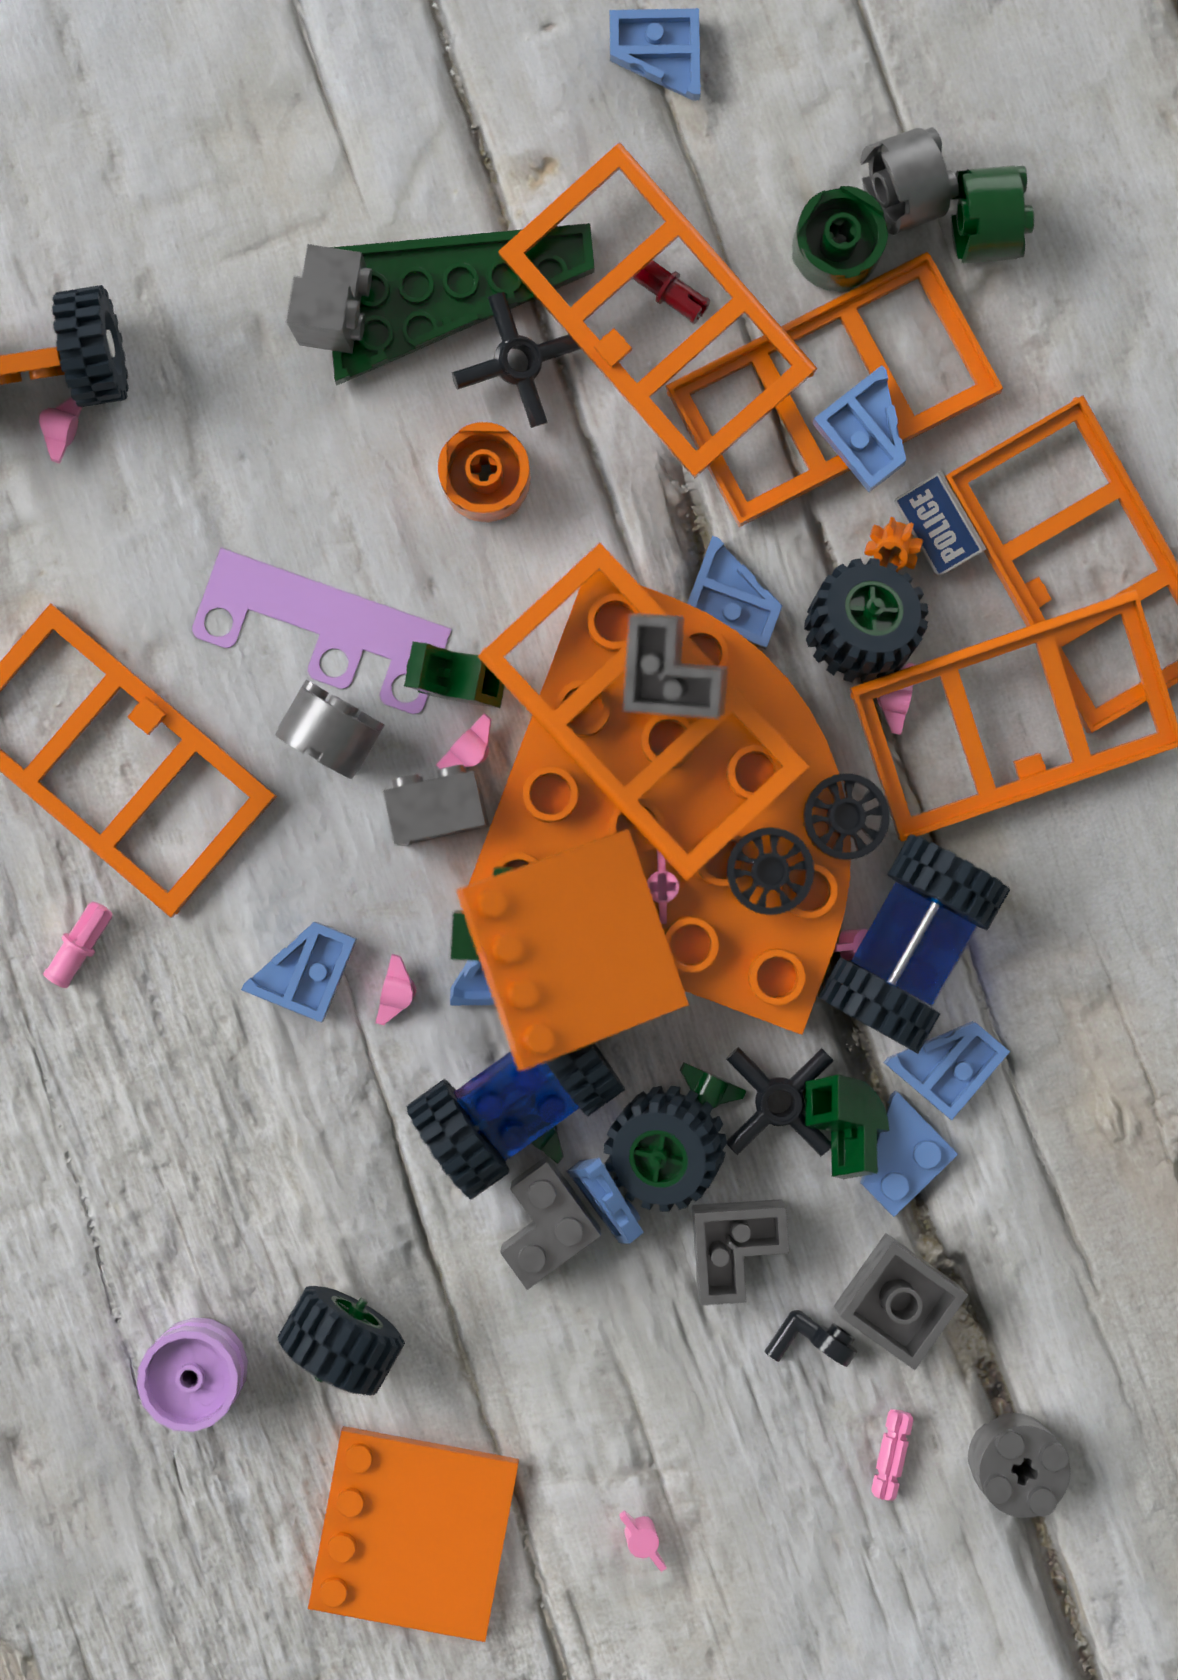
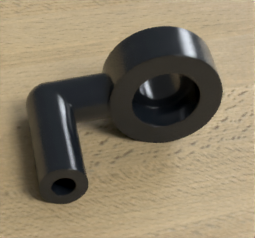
[764,1310,858,1367]

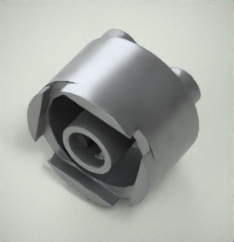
[861,127,959,235]
[275,679,385,779]
[968,1413,1070,1518]

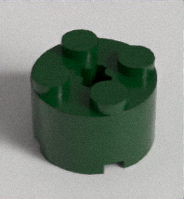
[951,165,1034,263]
[792,186,888,292]

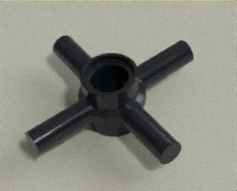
[452,292,581,428]
[726,1047,834,1157]

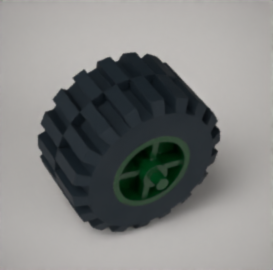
[804,558,929,683]
[604,1085,727,1212]
[278,1286,405,1396]

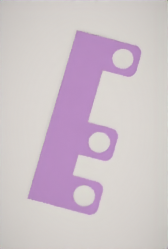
[192,548,451,714]

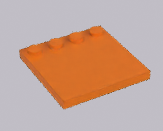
[456,829,689,1070]
[308,1426,519,1642]

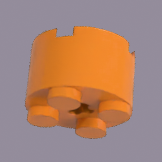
[438,422,531,522]

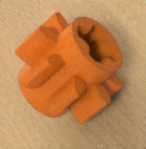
[864,517,923,573]

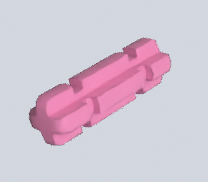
[871,1409,914,1501]

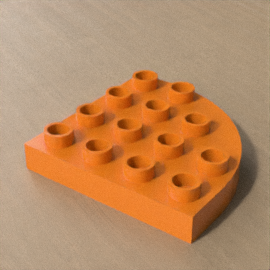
[460,570,851,1035]

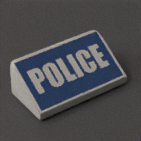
[894,471,986,576]

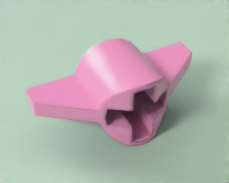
[39,397,82,463]
[877,663,916,735]
[436,713,492,769]
[647,850,679,924]
[833,929,894,961]
[375,954,416,1025]
[619,1510,666,1572]

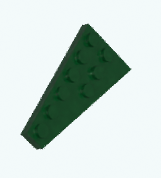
[330,223,594,385]

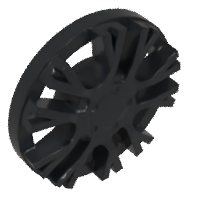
[803,773,890,860]
[727,828,814,915]

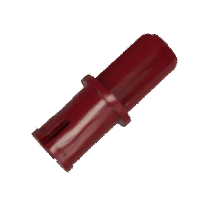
[632,260,711,324]

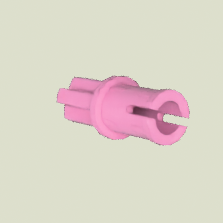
[43,901,113,989]

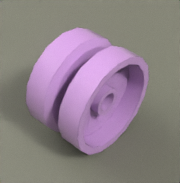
[137,1317,248,1432]

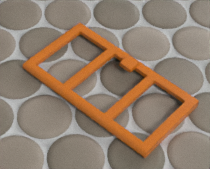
[498,143,818,479]
[665,252,1003,527]
[945,395,1178,733]
[478,543,809,881]
[850,590,1178,842]
[0,603,277,918]

